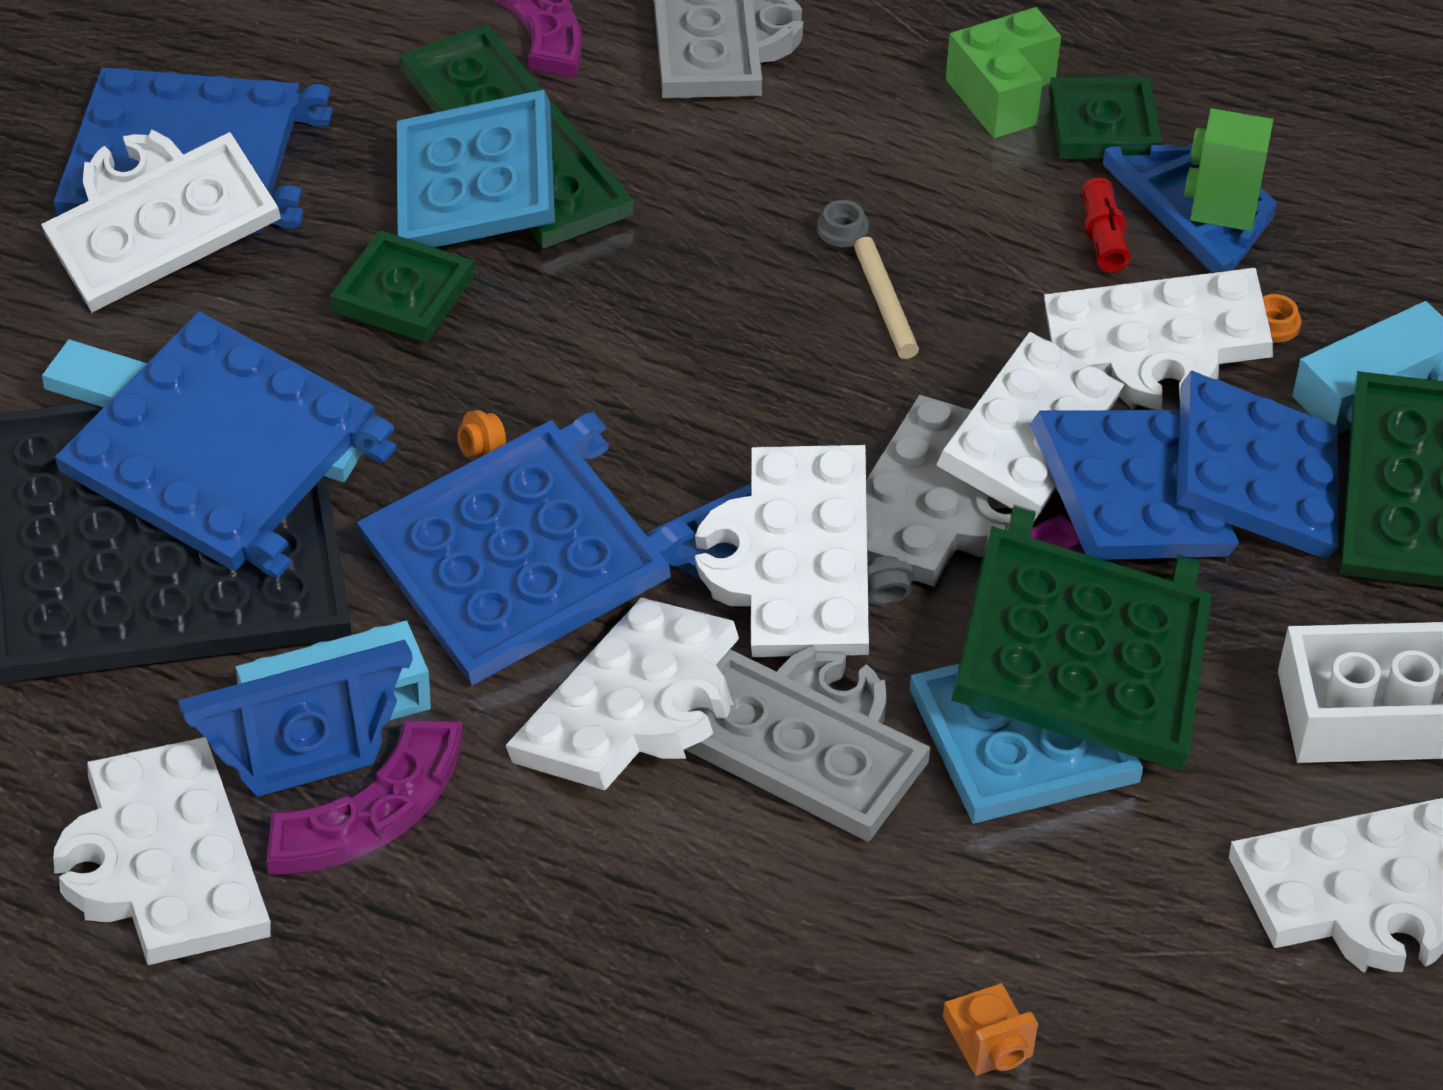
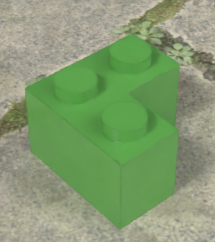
[945,7,1061,139]
[1184,108,1273,231]

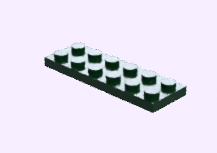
[400,24,634,249]

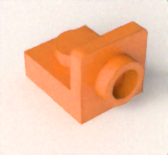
[943,983,1038,1076]

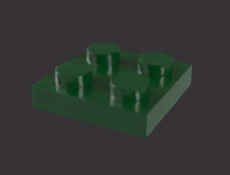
[1049,77,1162,159]
[330,230,474,343]

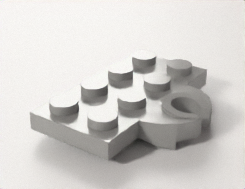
[653,0,804,99]
[866,395,1012,587]
[684,645,930,842]

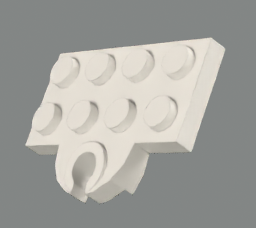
[41,129,281,313]
[1044,268,1273,410]
[936,332,1124,521]
[695,445,869,657]
[506,597,739,790]
[53,737,271,965]
[1229,798,1443,973]

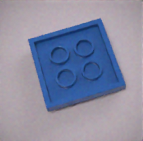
[1176,370,1338,560]
[1030,410,1239,560]

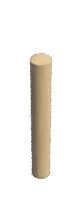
[854,237,919,359]

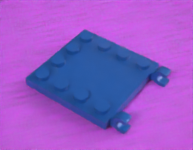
[54,68,333,234]
[55,311,397,579]
[357,412,697,686]

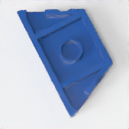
[1103,144,1277,273]
[178,639,413,797]

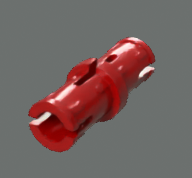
[1080,178,1131,273]

